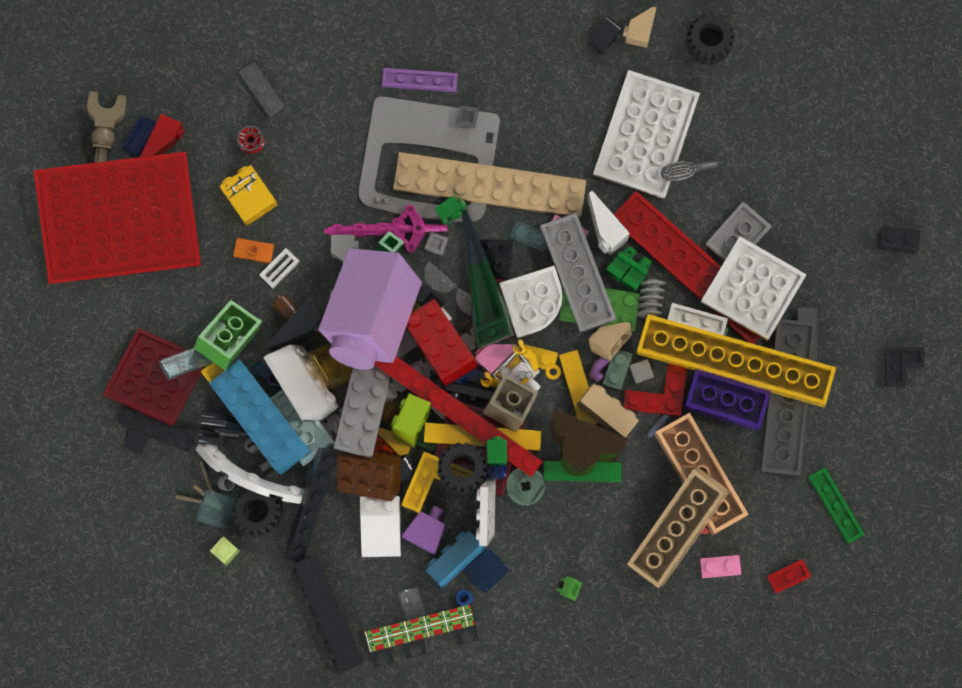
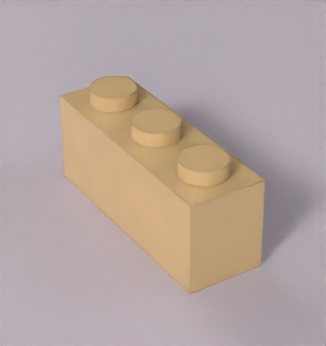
[576,384,639,438]

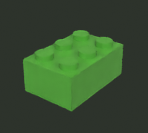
[194,300,262,370]

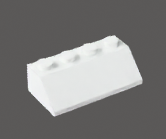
[264,345,339,421]

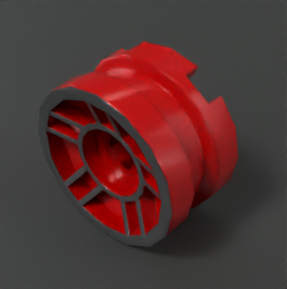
[237,125,264,154]

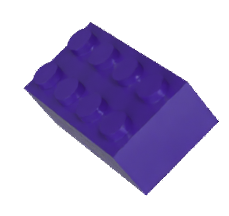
[684,369,771,431]

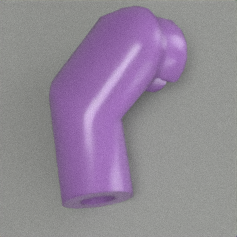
[590,357,610,383]

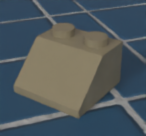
[483,374,538,432]

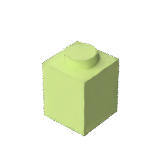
[210,536,240,565]

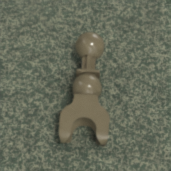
[87,91,126,163]

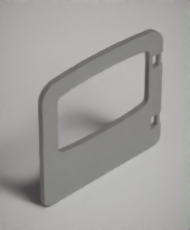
[359,97,500,222]

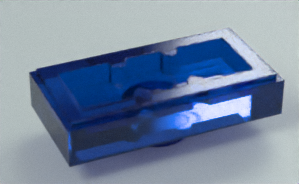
[122,115,156,157]

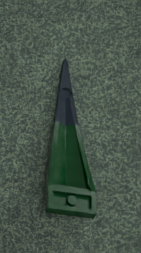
[462,208,514,349]

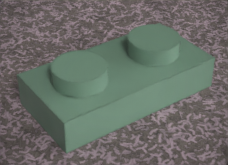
[602,350,632,391]

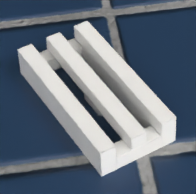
[259,248,300,289]

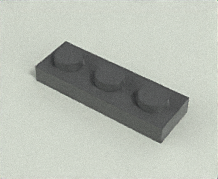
[239,62,285,118]

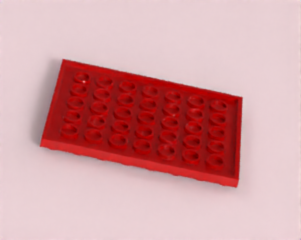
[33,152,201,284]

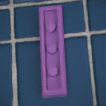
[382,68,458,92]

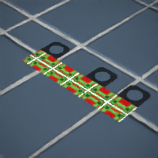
[365,604,479,667]

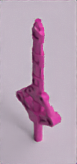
[324,205,448,253]

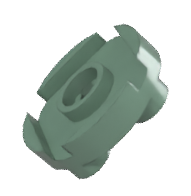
[507,469,545,506]

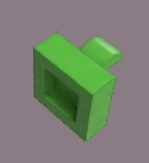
[556,576,582,601]

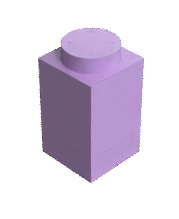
[318,248,422,370]

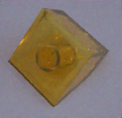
[307,344,352,390]

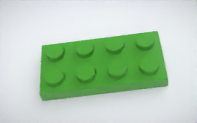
[559,288,640,331]

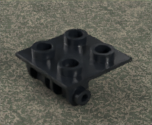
[480,240,513,280]

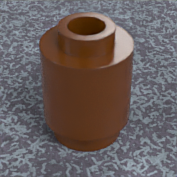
[272,295,298,321]

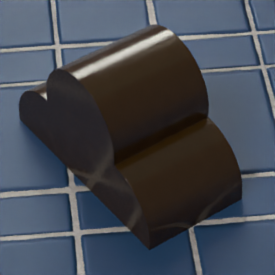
[550,409,628,476]

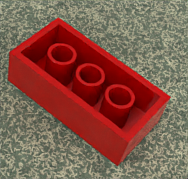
[406,299,478,387]

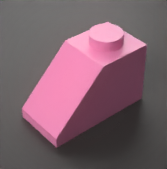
[475,344,518,377]

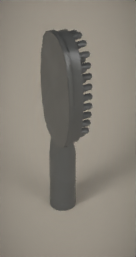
[661,160,717,181]

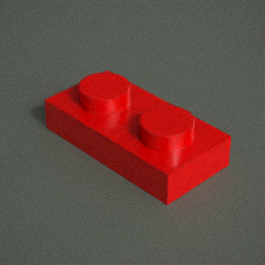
[767,559,811,594]

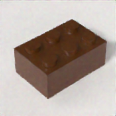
[337,451,401,502]

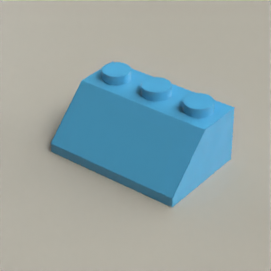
[426,531,485,589]

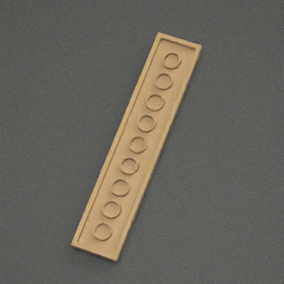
[393,152,586,218]

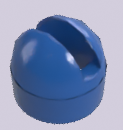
[456,590,473,606]

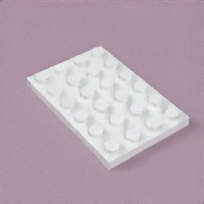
[593,70,700,199]

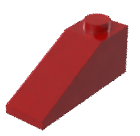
[140,114,185,157]

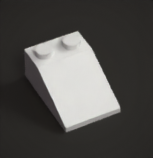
[588,191,630,256]
[360,496,401,557]

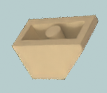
[623,7,656,48]
[589,322,632,361]

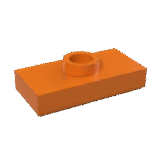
[233,238,275,264]

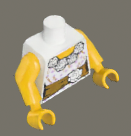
[480,340,541,391]

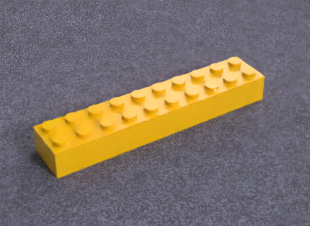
[637,314,836,408]

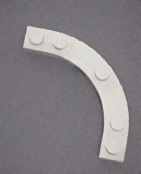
[196,444,305,504]

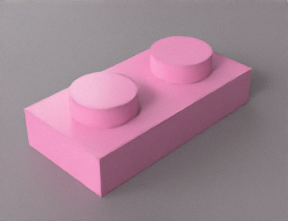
[700,555,741,578]

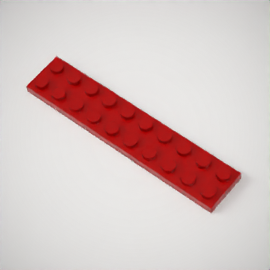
[614,191,760,344]

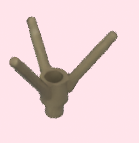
[175,460,223,511]

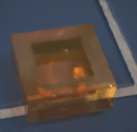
[381,400,401,426]

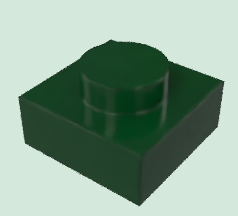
[416,427,437,453]

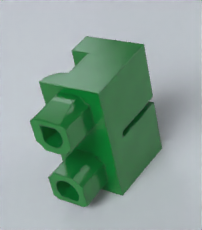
[606,246,652,293]

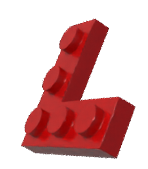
[623,363,687,418]

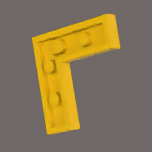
[401,452,473,513]

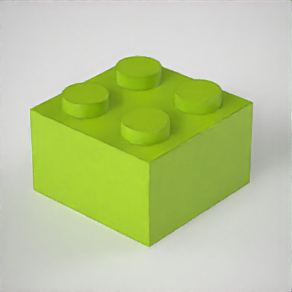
[391,394,431,448]

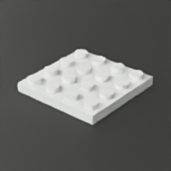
[701,236,806,341]

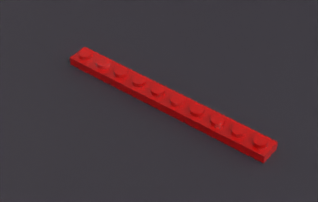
[374,356,543,477]

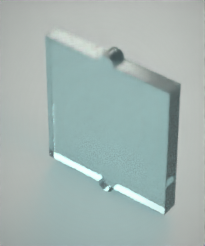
[196,489,235,530]

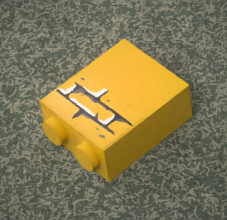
[220,165,278,226]

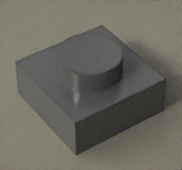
[457,105,479,128]

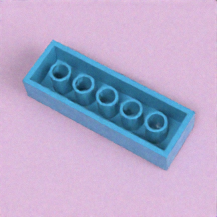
[209,359,311,475]

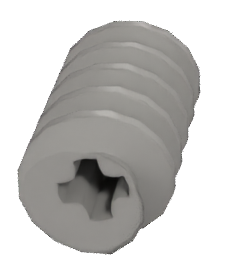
[637,279,666,319]

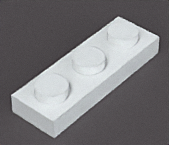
[667,303,728,335]

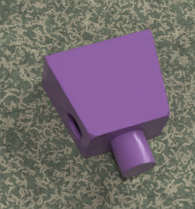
[402,506,445,555]

